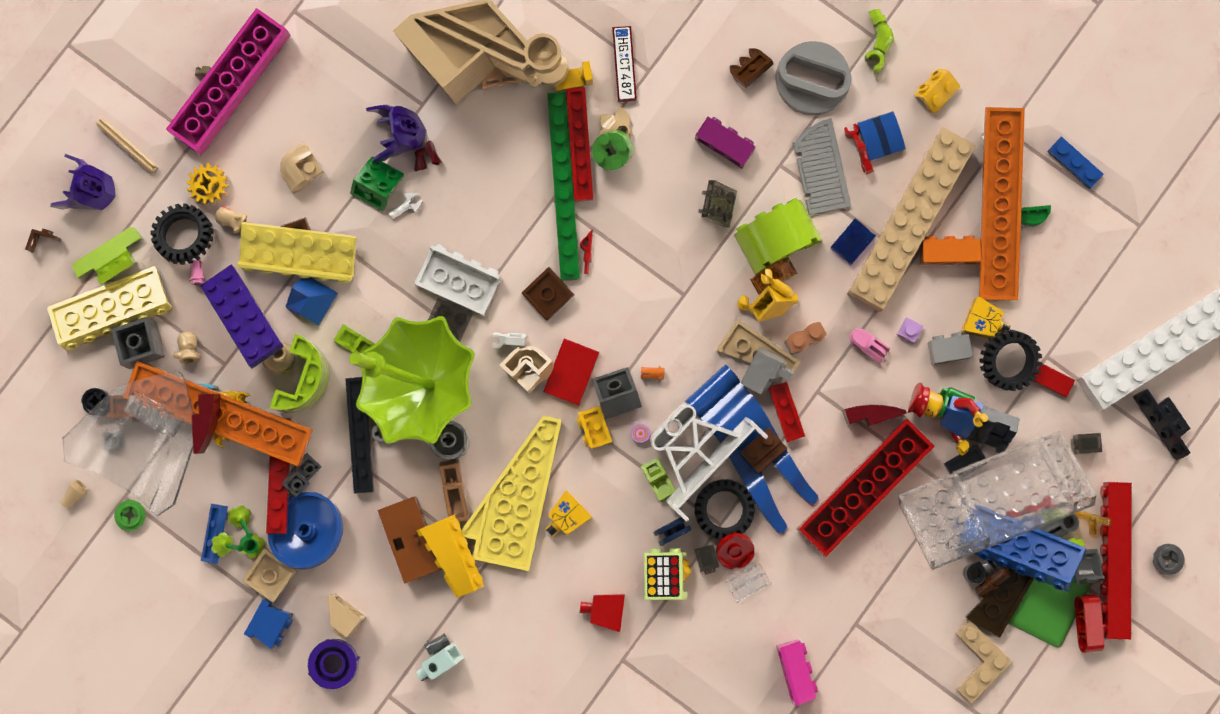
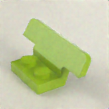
[73,227,142,284]

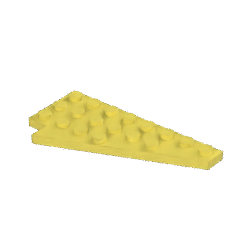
[461,416,562,571]

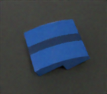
[857,111,906,161]

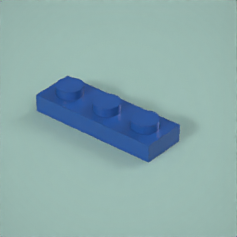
[1047,136,1104,189]
[201,504,228,564]

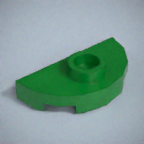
[1021,205,1051,227]

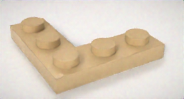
[955,620,1012,704]

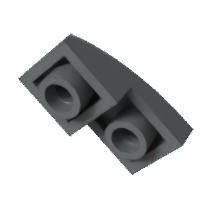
[282,453,322,497]

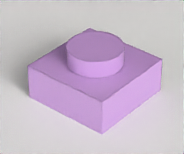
[897,317,923,344]

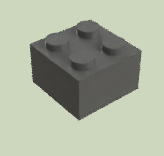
[111,317,165,369]

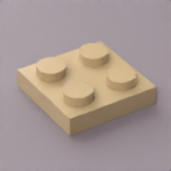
[242,548,297,603]

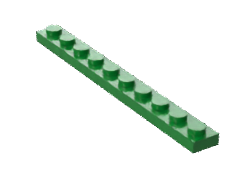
[547,92,580,281]

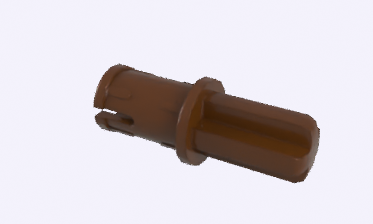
[975,568,1010,598]

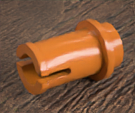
[641,366,665,381]

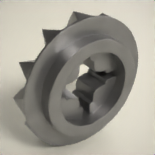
[1153,544,1185,575]

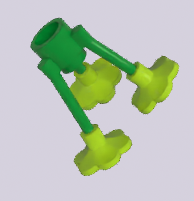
[211,505,265,558]

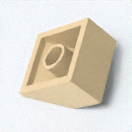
[328,593,366,638]

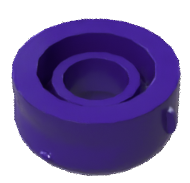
[308,639,360,689]

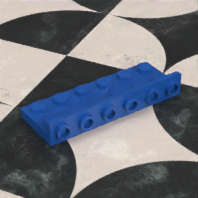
[957,504,1086,592]

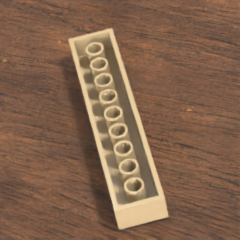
[847,127,976,312]

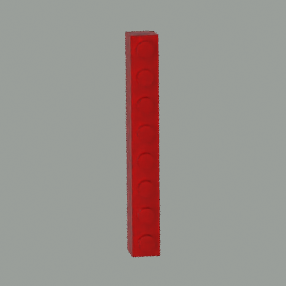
[1100,482,1132,640]

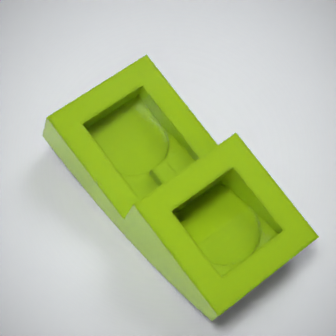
[333,324,375,353]
[641,457,676,503]

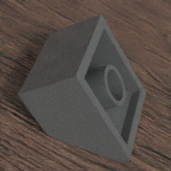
[592,367,642,419]

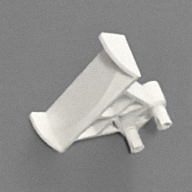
[650,403,768,522]

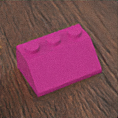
[776,639,818,706]

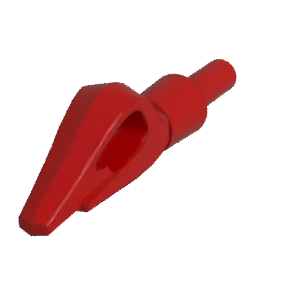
[580,229,593,274]

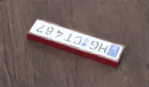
[612,26,637,102]

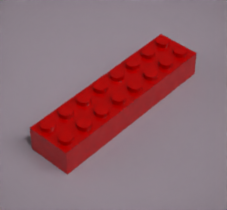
[796,419,935,557]

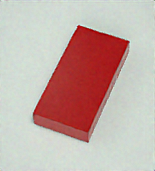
[1033,363,1075,398]

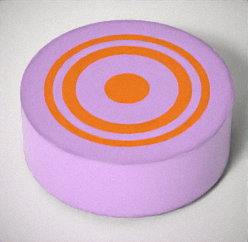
[631,424,650,443]

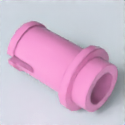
[189,260,205,285]

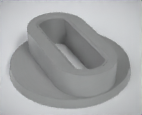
[776,41,851,115]

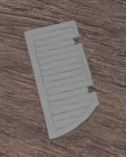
[793,118,851,215]

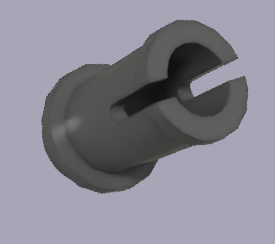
[424,633,450,655]

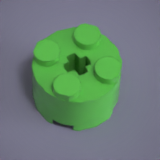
[592,130,634,170]

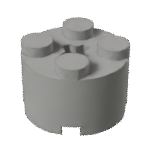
[429,421,470,460]

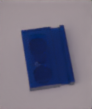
[830,218,876,265]

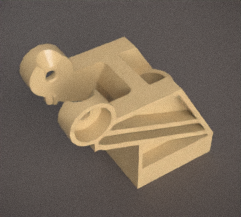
[393,0,569,104]

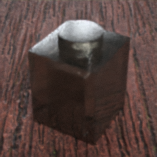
[1071,433,1102,455]
[694,544,719,575]

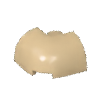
[280,142,324,194]
[500,346,554,394]

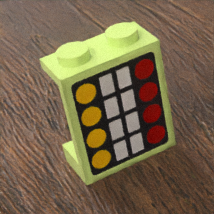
[644,548,687,600]

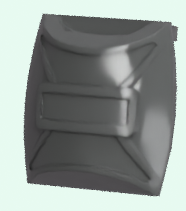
[1074,549,1105,585]

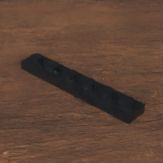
[345,377,374,494]

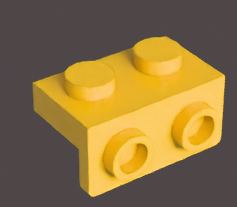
[914,68,961,114]
[576,406,612,449]

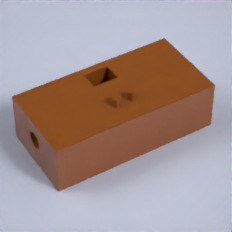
[378,496,442,584]

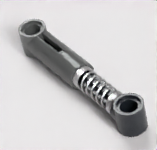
[963,513,1079,583]

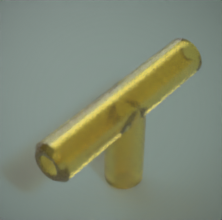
[1073,509,1112,535]

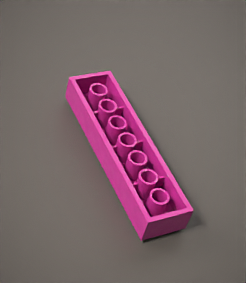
[166,8,291,156]

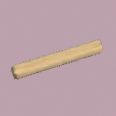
[97,118,157,173]

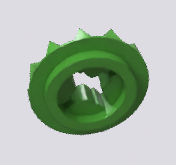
[114,500,146,531]

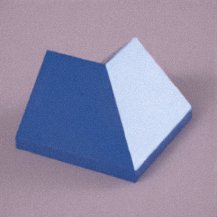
[285,277,338,326]

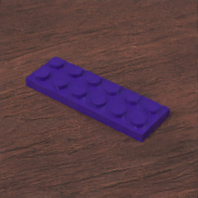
[200,264,284,369]

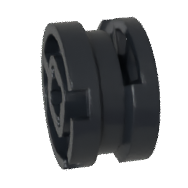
[81,388,111,416]

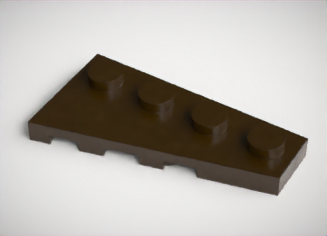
[965,569,1034,638]

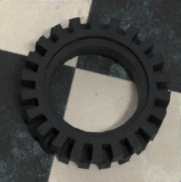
[150,203,214,265]
[979,329,1042,391]
[694,479,755,539]

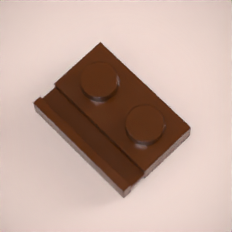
[740,427,788,474]

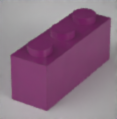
[695,116,756,169]

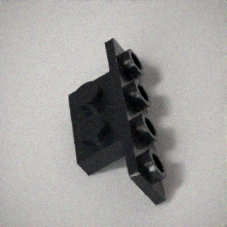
[1133,389,1191,461]

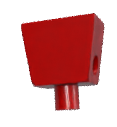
[579,594,625,632]

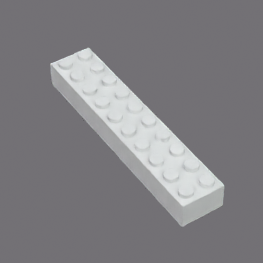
[1076,287,1220,411]

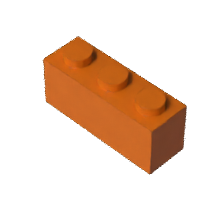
[920,236,981,265]

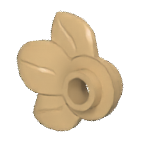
[598,107,632,139]

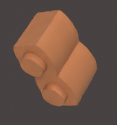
[784,322,827,354]

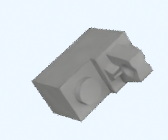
[740,346,794,394]

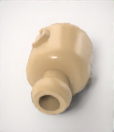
[262,342,295,374]

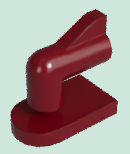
[414,140,442,172]

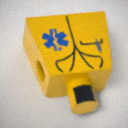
[961,296,1011,339]
[545,490,592,537]

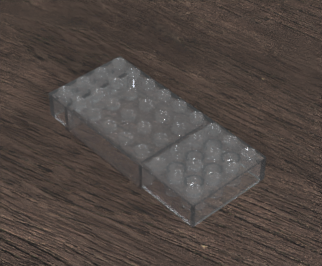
[899,431,1096,570]

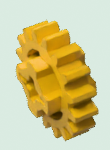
[186,163,229,205]

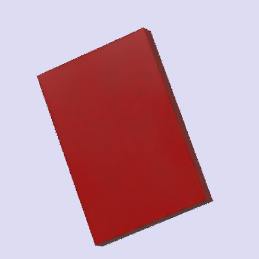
[543,338,600,406]

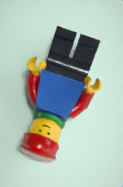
[908,382,1020,455]

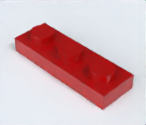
[768,382,805,443]

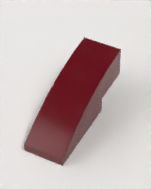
[192,394,220,454]
[842,405,907,426]

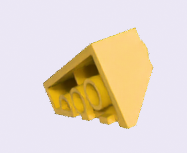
[416,514,484,598]

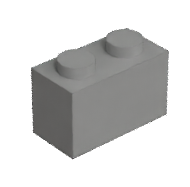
[928,332,973,365]

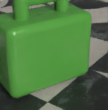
[1009,578,1091,647]

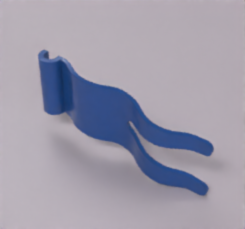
[685,364,818,533]

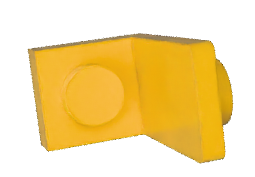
[555,61,593,91]

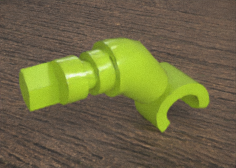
[865,9,894,74]

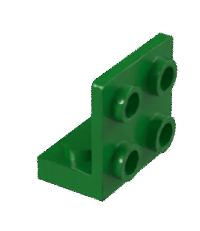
[350,156,404,212]

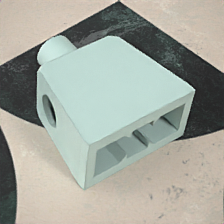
[416,642,464,681]

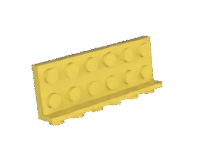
[237,222,357,283]
[47,266,172,350]

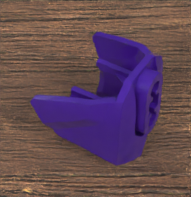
[366,105,426,162]
[50,154,116,210]

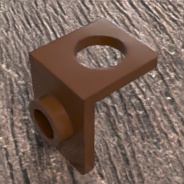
[25,228,62,253]

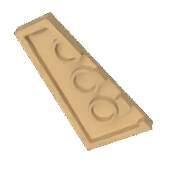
[716,319,801,373]

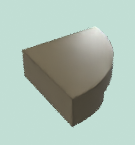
[195,66,211,77]

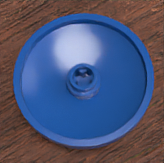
[268,492,343,570]

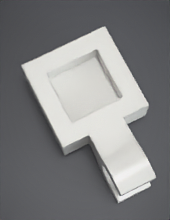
[492,332,526,348]

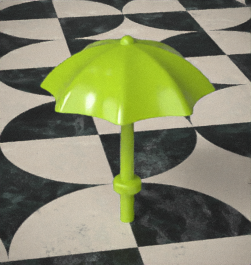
[349,316,475,444]

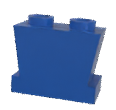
[244,599,293,649]

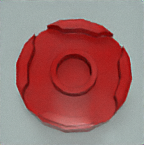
[716,533,755,569]

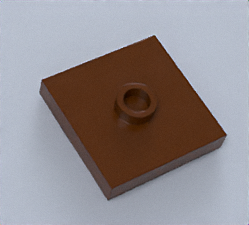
[521,267,575,321]

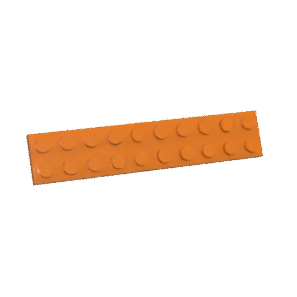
[979,107,1025,300]
[123,361,313,466]

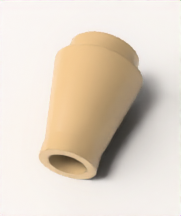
[60,480,88,509]

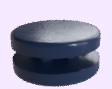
[653,517,692,546]

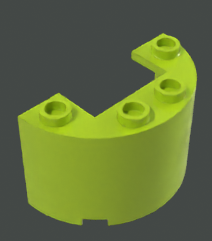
[734,198,822,275]
[269,334,329,413]

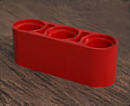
[1074,594,1105,653]

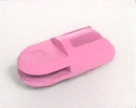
[849,328,890,364]

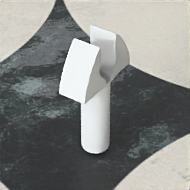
[389,193,423,219]

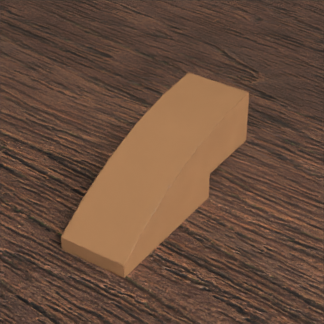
[439,459,469,522]

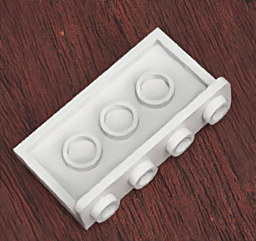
[414,244,502,316]

